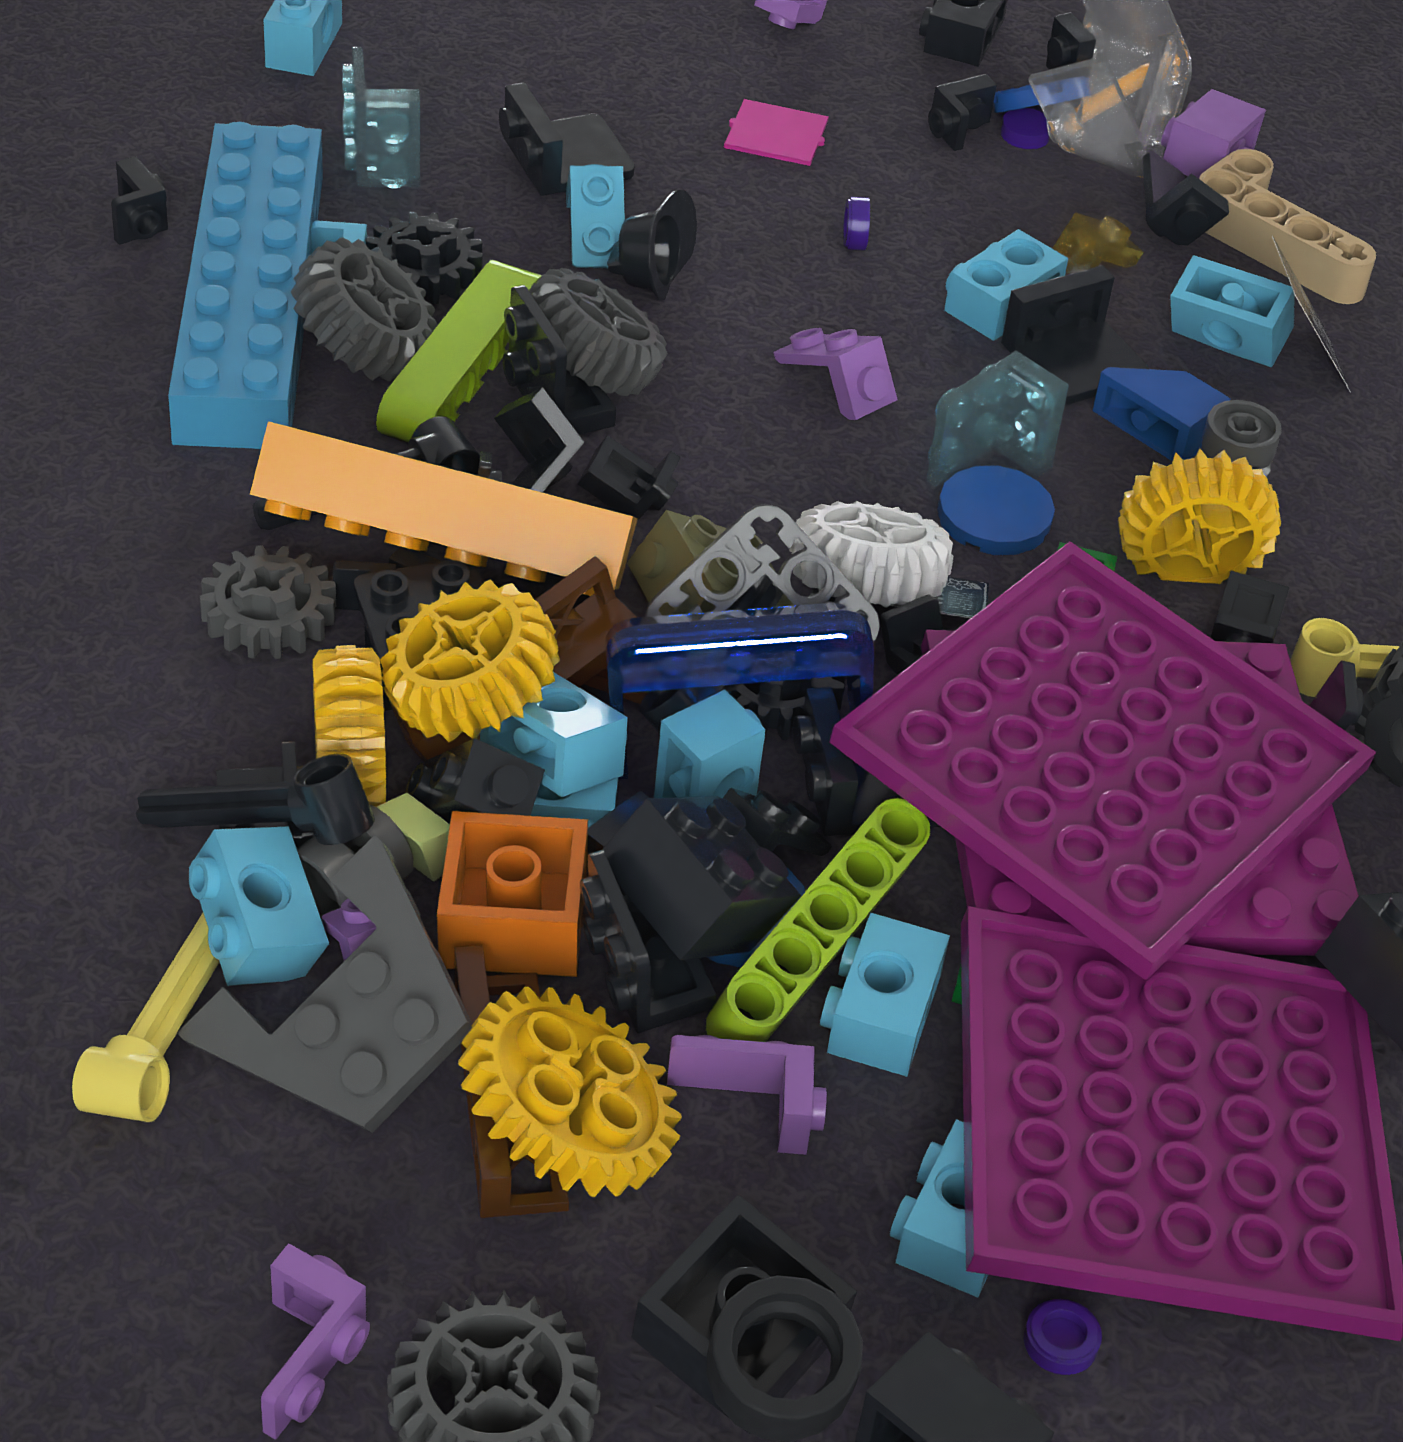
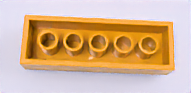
[250,421,637,596]

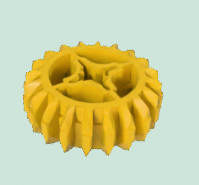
[1118,448,1281,584]
[380,579,560,743]
[313,645,386,807]

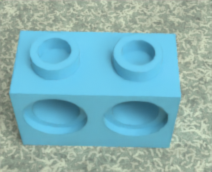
[944,229,1068,341]

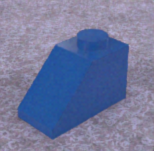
[1092,367,1231,461]

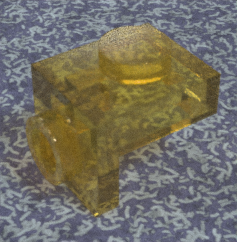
[1052,212,1144,275]

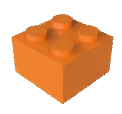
[437,811,588,977]

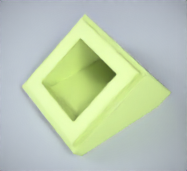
[377,793,450,881]

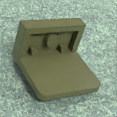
[627,510,798,644]

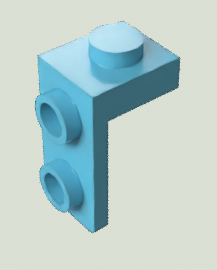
[566,164,625,268]

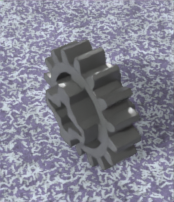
[200,545,336,659]

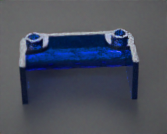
[605,603,874,779]

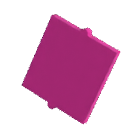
[724,99,829,166]

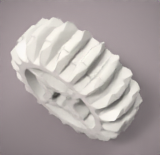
[789,501,954,608]

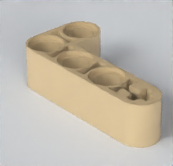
[1199,149,1376,304]

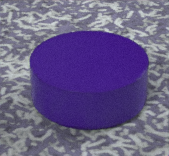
[1001,108,1052,149]
[843,196,870,250]
[1024,1299,1102,1375]

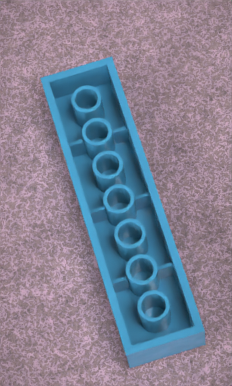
[168,122,323,449]

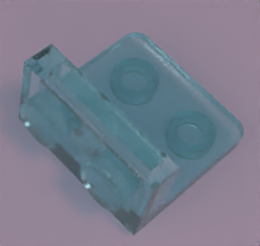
[342,47,420,188]
[927,351,1069,487]

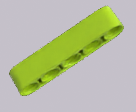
[376,260,542,443]
[706,798,930,1042]

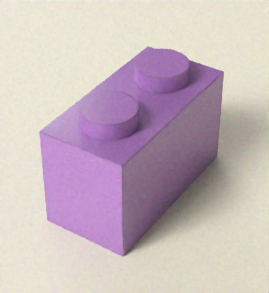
[1161,89,1266,178]

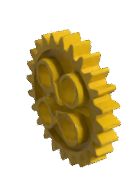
[458,986,682,1197]

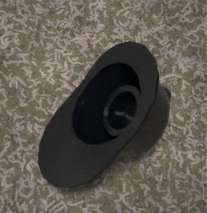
[607,190,697,300]

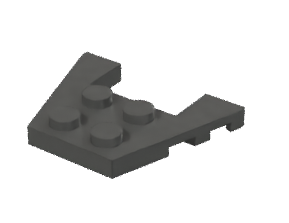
[177,835,472,1133]

